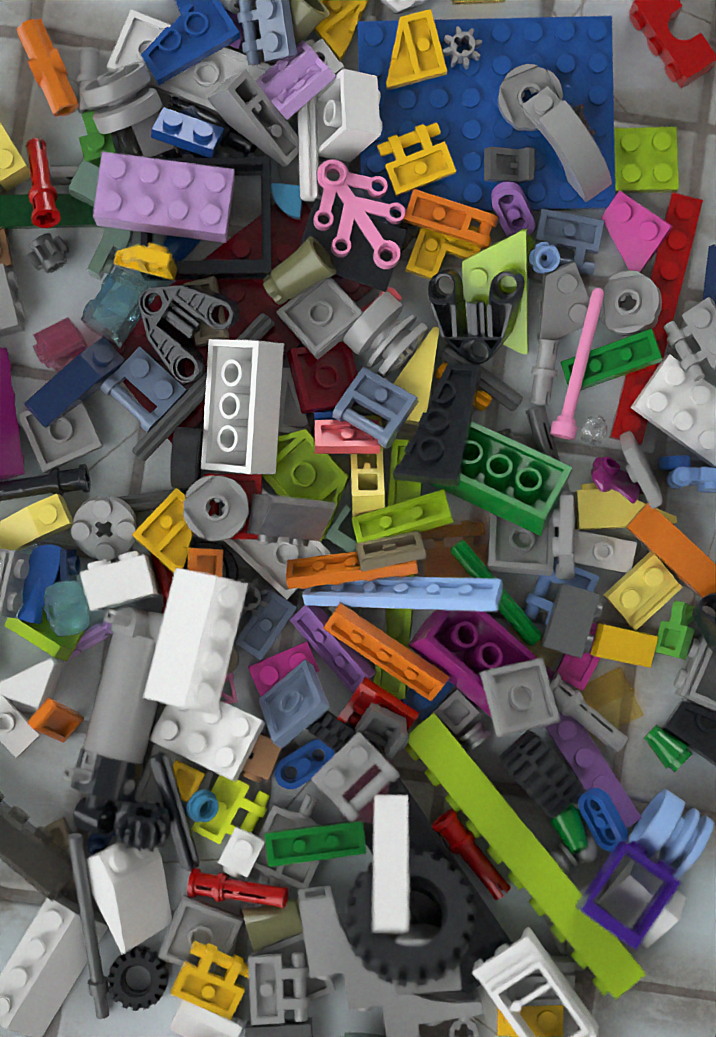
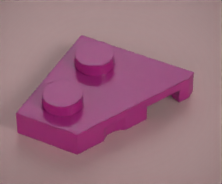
[601,191,673,273]

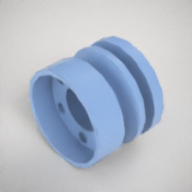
[628,789,714,878]

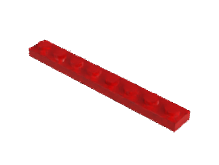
[609,192,703,446]

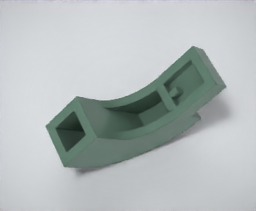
[68,159,133,280]

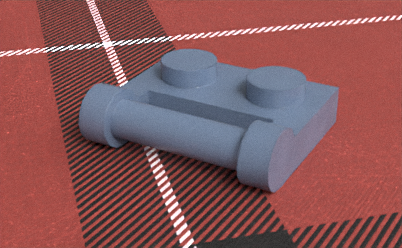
[100,346,187,433]
[332,367,418,449]

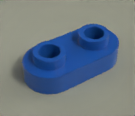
[274,739,335,790]
[578,787,628,852]

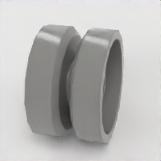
[80,62,163,134]

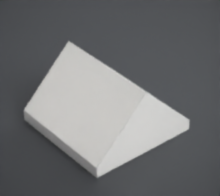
[0,658,65,708]
[597,859,686,948]

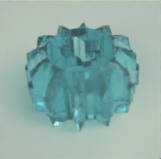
[43,580,91,637]

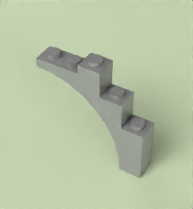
[298,885,483,1037]

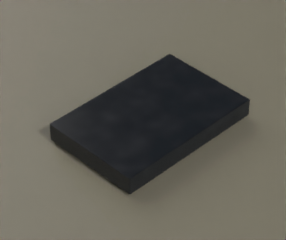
[299,199,407,292]

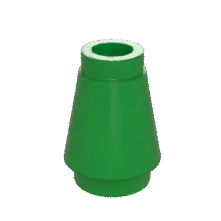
[643,724,692,773]
[550,803,589,855]

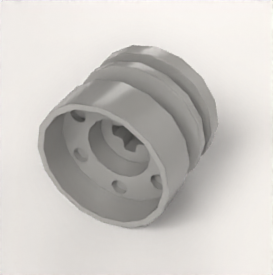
[343,291,429,378]

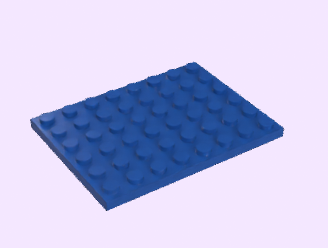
[357,16,615,214]

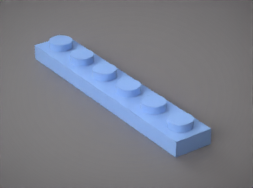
[302,576,503,611]

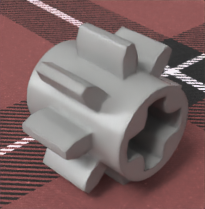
[442,26,482,69]

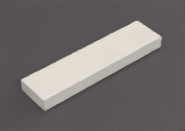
[373,795,408,932]

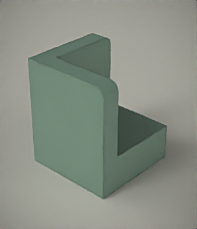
[325,505,357,552]

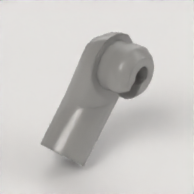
[573,817,601,864]

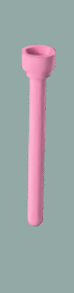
[550,288,604,440]

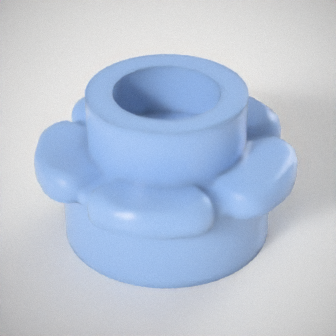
[529,242,560,274]

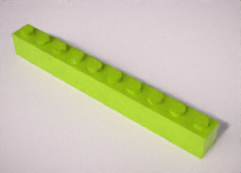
[404,713,646,1000]

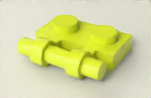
[191,775,271,845]

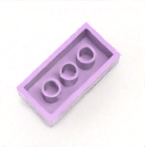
[93,152,235,243]

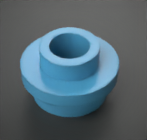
[187,789,219,822]

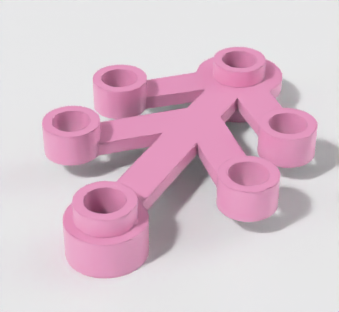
[313,159,405,269]

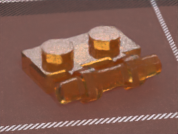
[420,520,488,578]

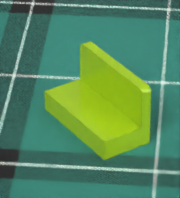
[4,603,86,662]

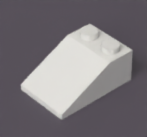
[85,842,172,954]

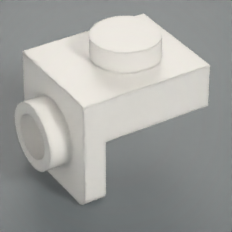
[218,826,265,879]

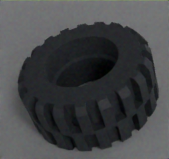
[346,849,476,987]

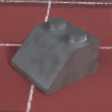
[248,494,335,546]

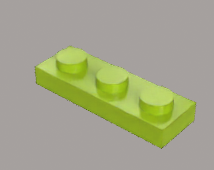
[351,489,454,543]

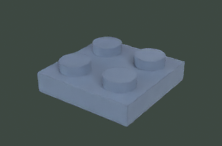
[258,660,330,749]

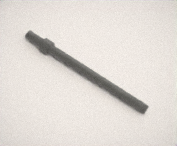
[68,833,109,1019]

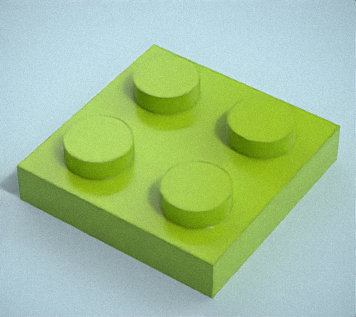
[614,127,679,194]

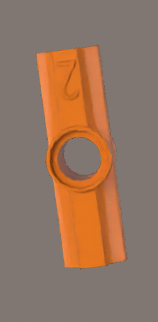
[16,18,80,117]

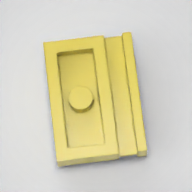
[603,552,683,631]

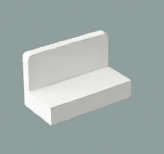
[169,1000,244,1037]

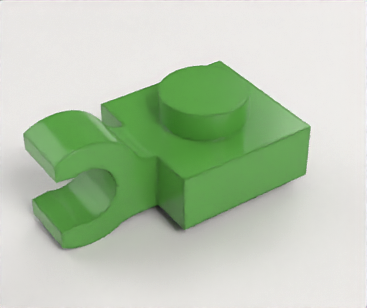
[78,110,117,167]
[655,600,695,660]

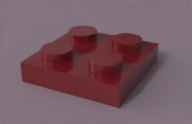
[287,342,360,414]

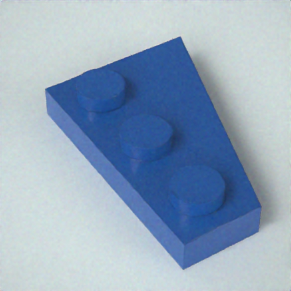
[141,0,241,86]

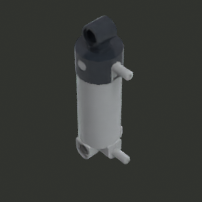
[63,605,164,837]

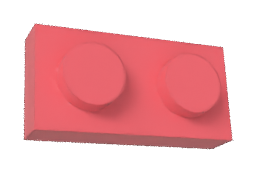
[315,420,380,454]

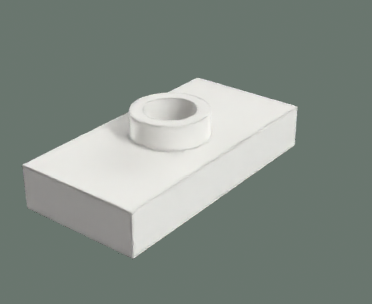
[574,530,637,573]
[0,695,41,758]

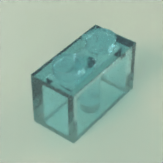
[81,266,156,348]

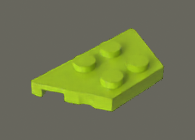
[462,229,529,354]
[262,429,350,542]

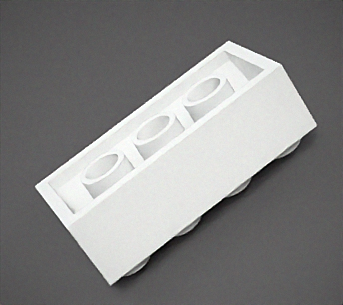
[201,339,284,474]
[143,568,248,715]
[0,891,108,1037]

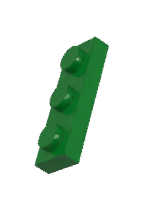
[560,328,663,391]
[264,819,367,867]

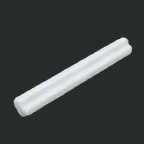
[298,94,319,202]

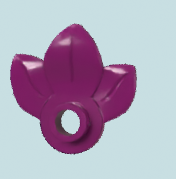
[591,457,644,504]

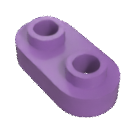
[491,182,535,237]

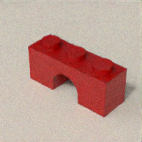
[629,0,716,89]

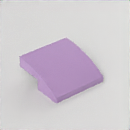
[256,40,336,120]

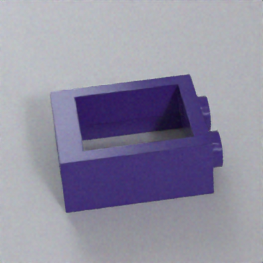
[575,840,681,950]

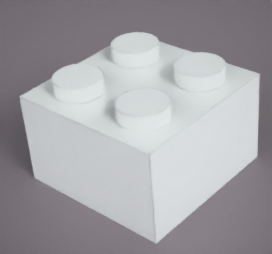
[317,69,382,162]
[80,551,162,612]

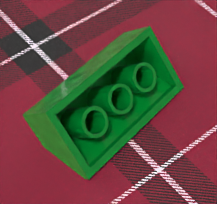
[428,421,573,536]

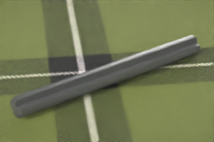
[132,313,274,462]

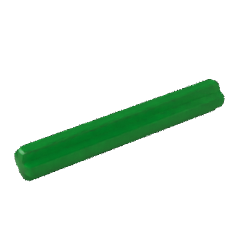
[450,540,542,646]

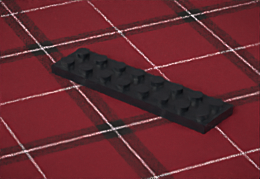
[342,740,513,994]

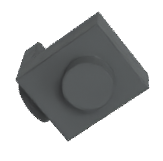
[484,146,536,184]
[355,703,409,760]

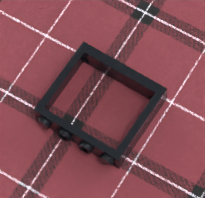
[141,153,273,281]

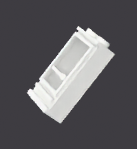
[472,927,598,1037]

